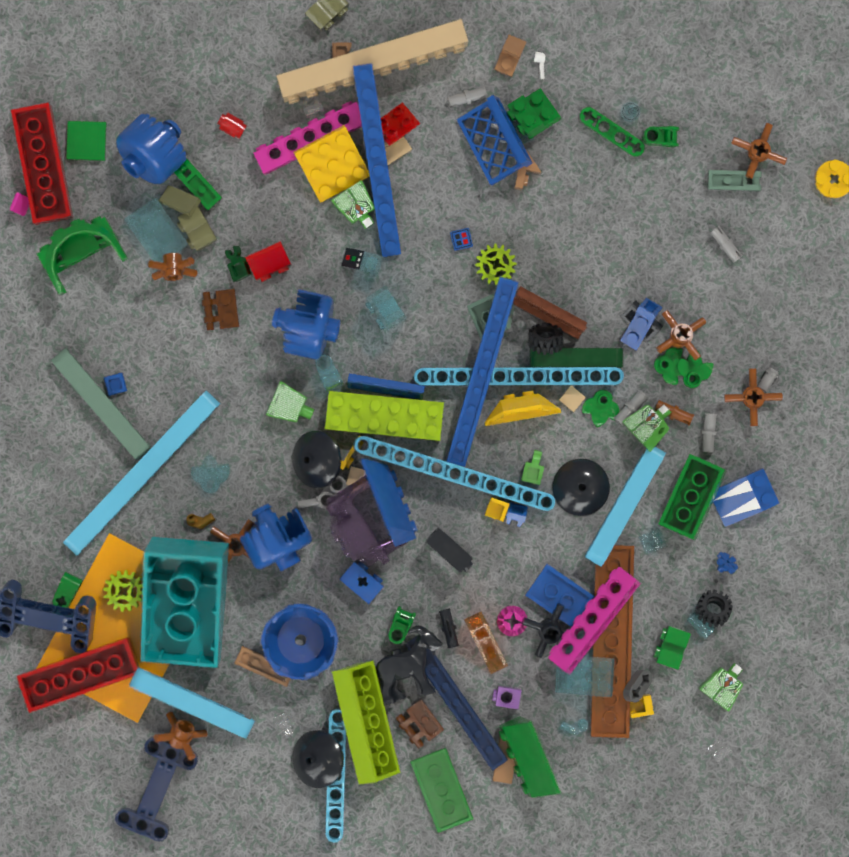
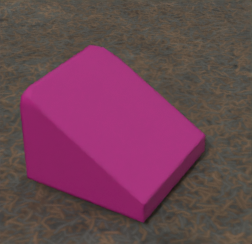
[9,192,29,216]

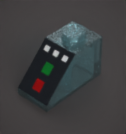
[341,247,383,276]

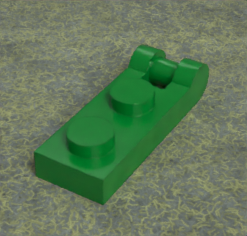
[174,158,222,211]

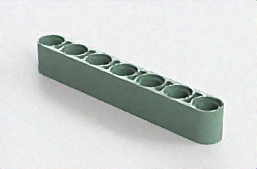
[51,347,151,460]

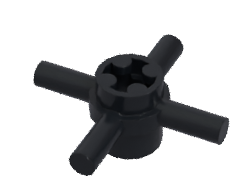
[522,603,564,658]

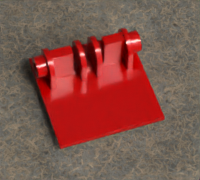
[381,102,420,146]

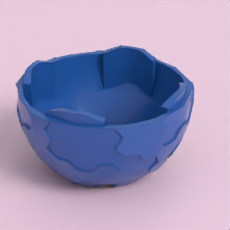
[261,604,338,680]

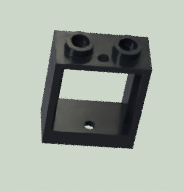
[425,527,473,573]

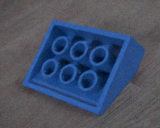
[361,459,418,547]

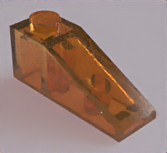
[464,611,508,674]

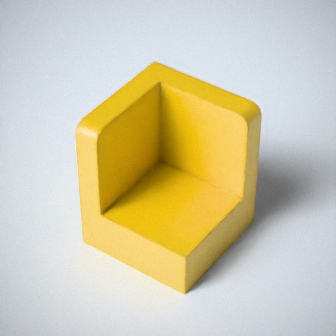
[485,497,509,522]
[630,694,654,718]

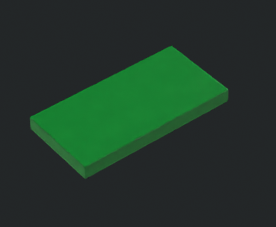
[410,747,474,833]

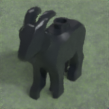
[376,625,442,705]

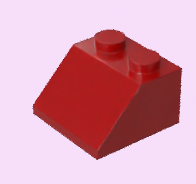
[245,241,291,282]

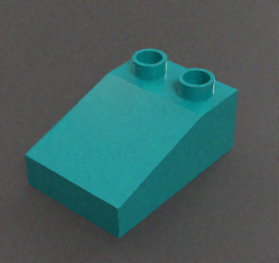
[141,537,229,668]

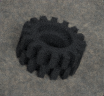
[528,323,563,355]
[696,590,733,627]

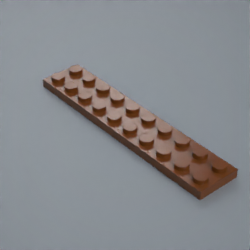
[590,545,634,738]

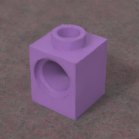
[492,685,521,709]

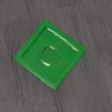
[66,121,107,161]

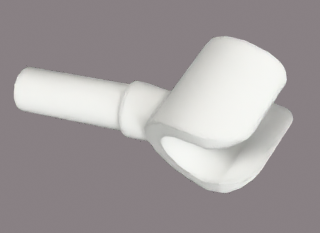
[534,52,545,79]

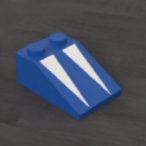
[713,468,779,527]

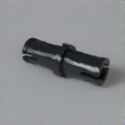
[439,608,459,648]

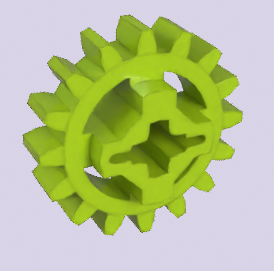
[475,244,517,286]
[103,570,143,612]

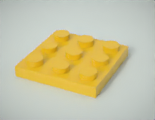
[293,125,370,203]

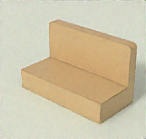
[384,136,412,165]

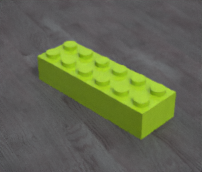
[325,391,444,441]
[332,661,400,784]

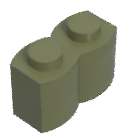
[305,0,349,31]
[177,207,218,251]

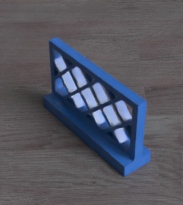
[457,95,533,185]

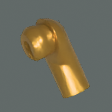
[186,512,216,529]

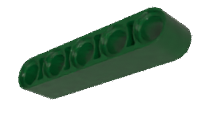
[530,348,623,368]

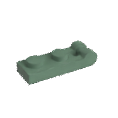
[708,170,762,191]

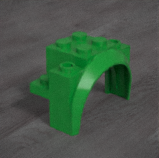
[37,216,129,295]

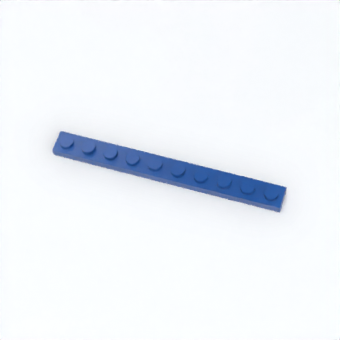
[353,63,401,257]
[446,277,519,467]

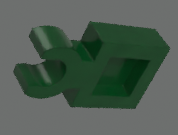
[225,246,252,282]

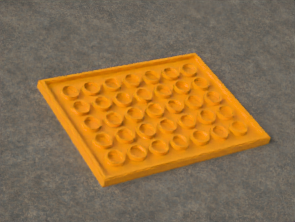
[36,533,169,723]

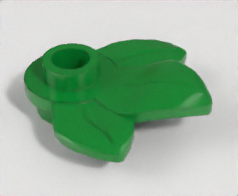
[654,347,683,385]
[677,350,713,388]
[582,389,620,427]

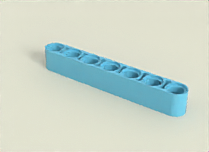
[584,447,666,566]
[129,667,255,739]
[326,708,346,843]

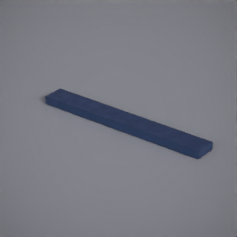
[405,635,508,771]

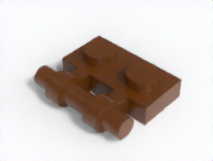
[201,289,239,331]
[396,699,444,749]

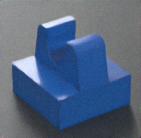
[506,502,528,527]

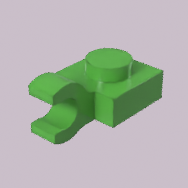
[521,450,544,485]

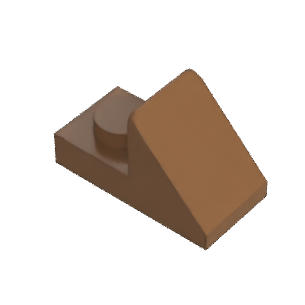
[494,35,526,77]
[514,150,541,190]

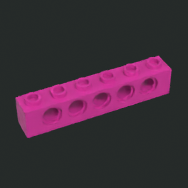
[254,101,362,175]
[548,567,641,675]

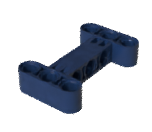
[0,580,96,653]
[115,736,199,842]

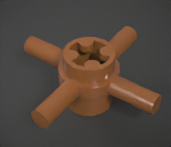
[731,123,787,179]
[148,253,198,281]
[656,310,706,361]
[724,368,783,426]
[210,519,254,563]
[154,712,208,760]

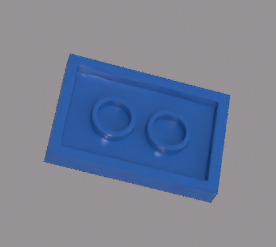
[525,564,594,627]

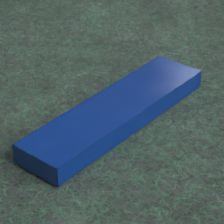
[347,373,425,400]

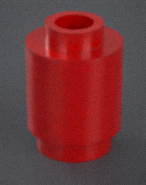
[217,113,247,139]

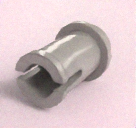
[757,367,779,393]

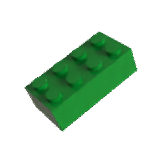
[658,454,727,541]

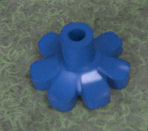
[716,552,738,574]

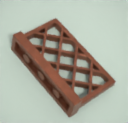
[513,286,587,339]

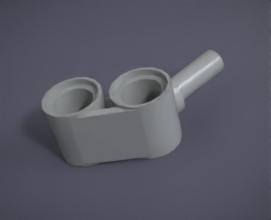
[297,476,346,509]

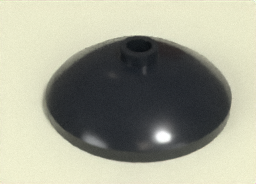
[292,430,341,488]
[553,459,610,516]
[292,730,344,788]

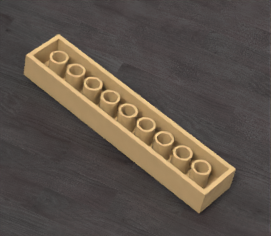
[276,19,468,104]

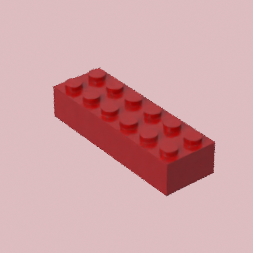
[11,102,74,225]
[16,637,140,713]

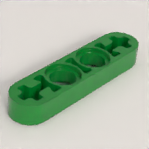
[580,107,645,157]

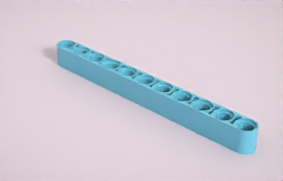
[414,367,624,386]
[63,390,221,556]
[353,436,555,511]

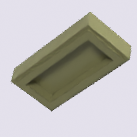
[159,185,201,216]

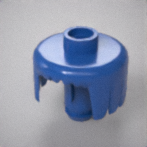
[116,114,186,184]
[272,289,341,359]
[240,504,312,571]

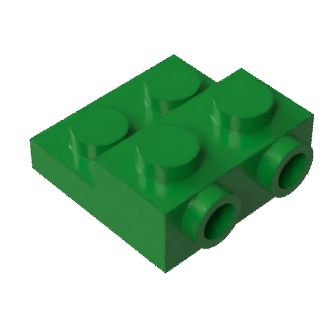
[507,88,561,140]

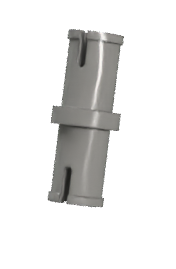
[447,86,487,108]
[710,225,743,263]
[614,390,648,426]
[701,413,717,452]

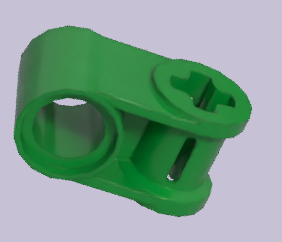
[642,126,679,147]
[52,572,83,608]
[388,606,416,644]

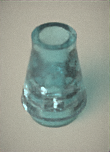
[687,612,715,640]

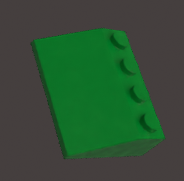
[498,716,561,798]

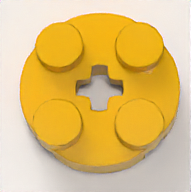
[815,160,849,198]

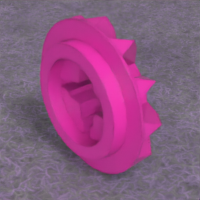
[497,606,527,636]

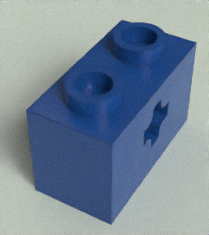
[340,561,384,604]

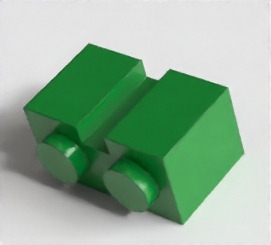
[653,625,691,670]

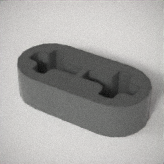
[623,670,652,702]

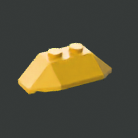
[484,391,561,426]

